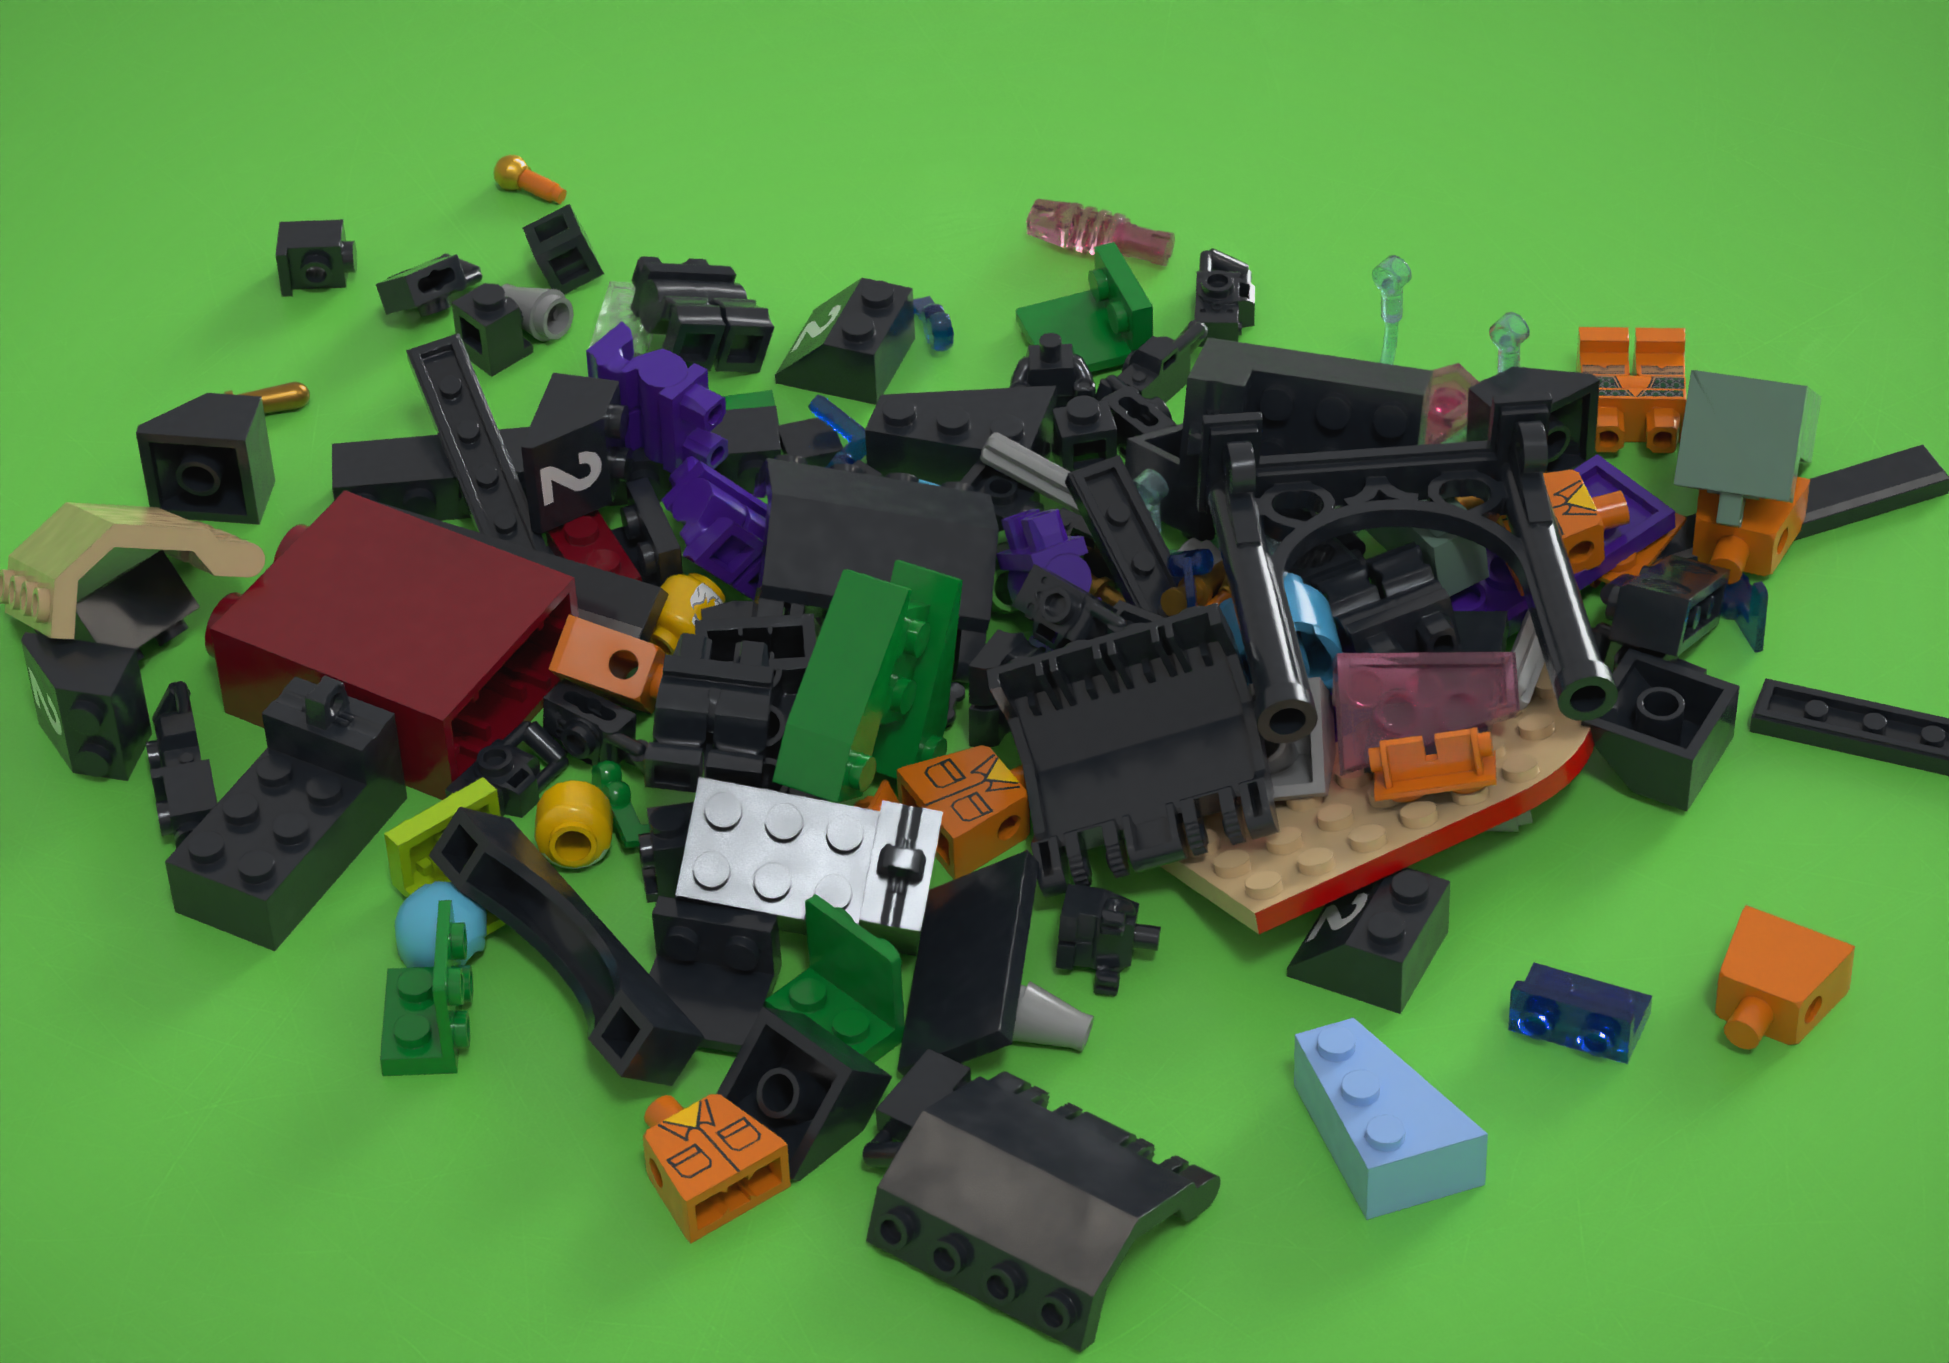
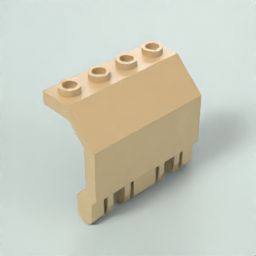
[0,502,265,639]

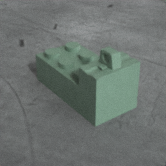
[1674,370,1822,528]

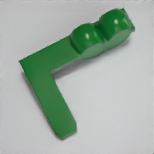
[591,760,649,848]

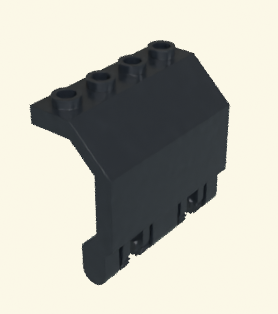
[751,454,999,683]
[986,603,1280,898]
[866,1071,1221,1352]

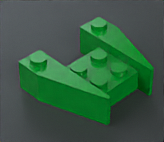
[772,560,963,803]

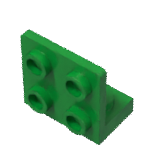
[1016,242,1153,372]
[765,894,905,1063]
[380,900,473,1076]

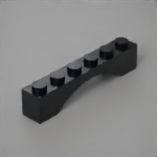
[428,807,705,1086]

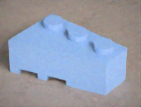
[1294,1018,1488,1220]

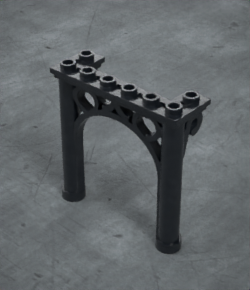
[1197,392,1618,744]

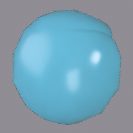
[394,881,487,968]

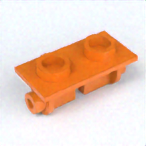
[1368,727,1497,802]

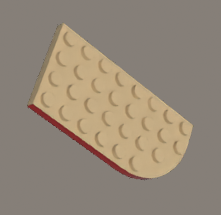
[1160,657,1594,934]

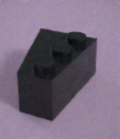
[865,386,1057,486]

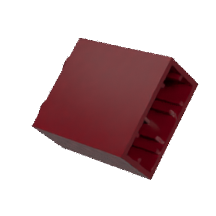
[205,490,579,800]

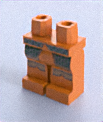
[1576,327,1687,453]

